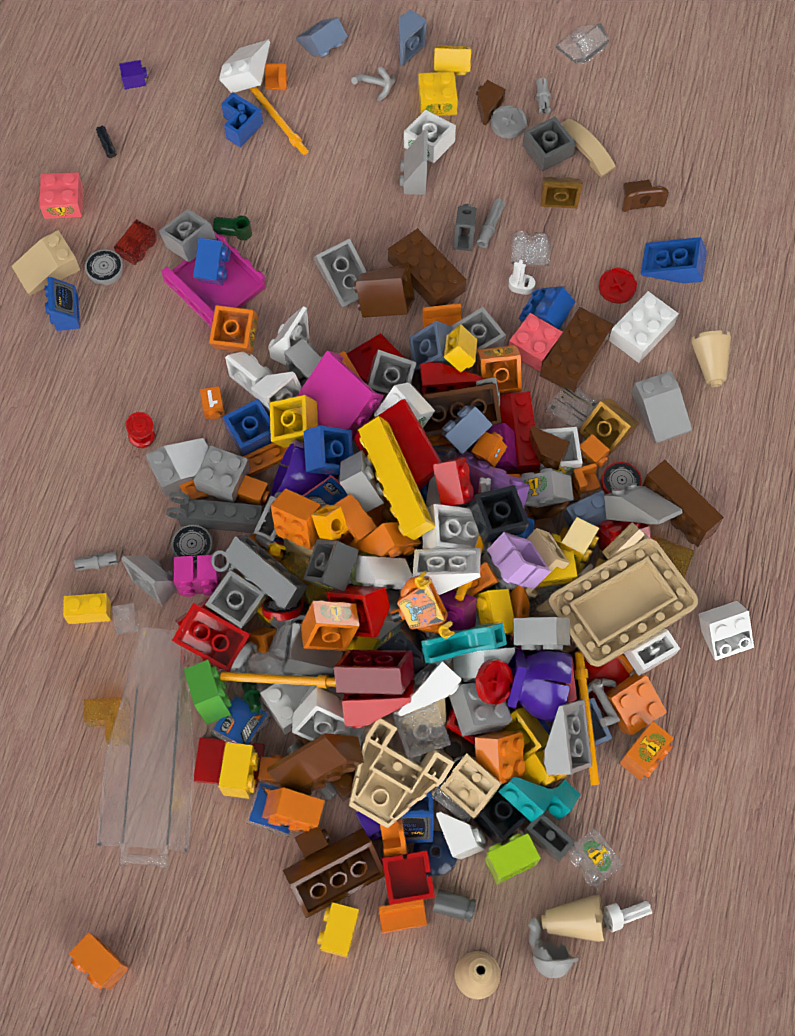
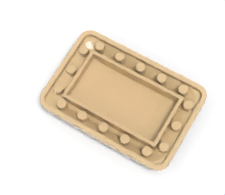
[549,539,698,666]

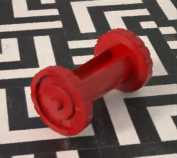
[126,412,155,448]

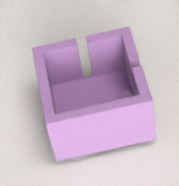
[487,532,551,589]

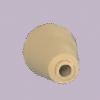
[691,330,731,387]
[542,895,605,942]
[454,951,501,999]

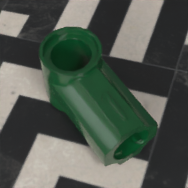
[213,216,252,241]

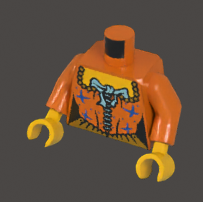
[390,571,455,639]

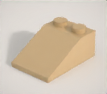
[11,230,80,296]

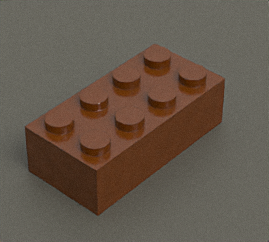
[388,228,466,307]
[540,307,614,394]
[642,460,724,547]

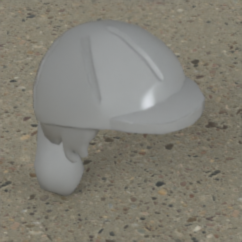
[528,918,579,979]

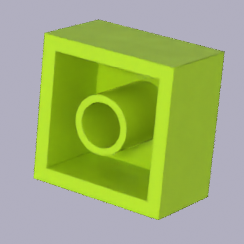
[484,833,541,885]

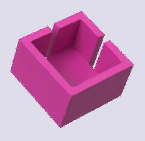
[174,555,221,597]

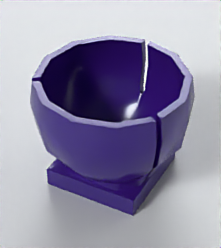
[270,440,336,497]
[506,648,572,721]

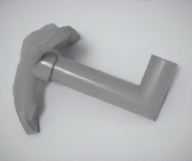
[351,67,396,102]
[579,678,620,727]

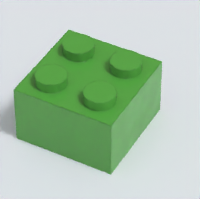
[184,660,232,725]

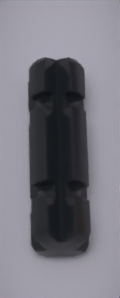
[96,126,117,158]

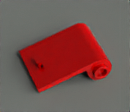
[346,333,414,383]

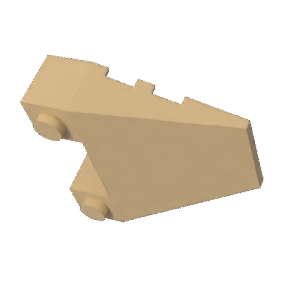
[349,716,455,828]

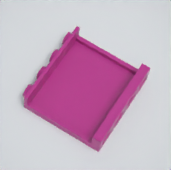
[161,230,266,327]
[296,351,384,441]

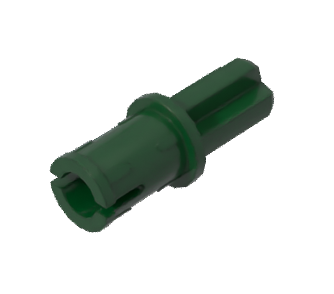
[242,682,262,714]

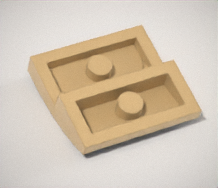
[440,754,502,818]

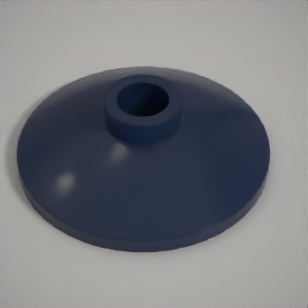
[413,830,457,876]

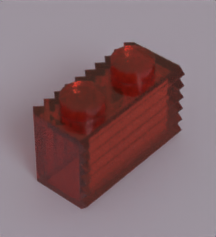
[114,219,157,265]

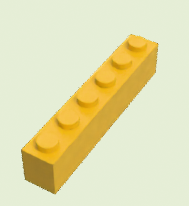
[358,416,435,540]

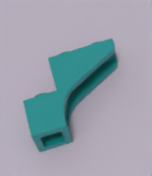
[421,622,507,663]
[498,777,581,822]

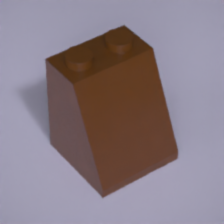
[354,263,415,318]

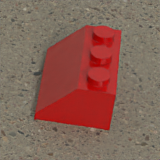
[326,585,390,638]

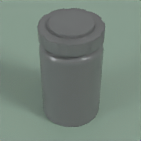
[433,889,476,922]

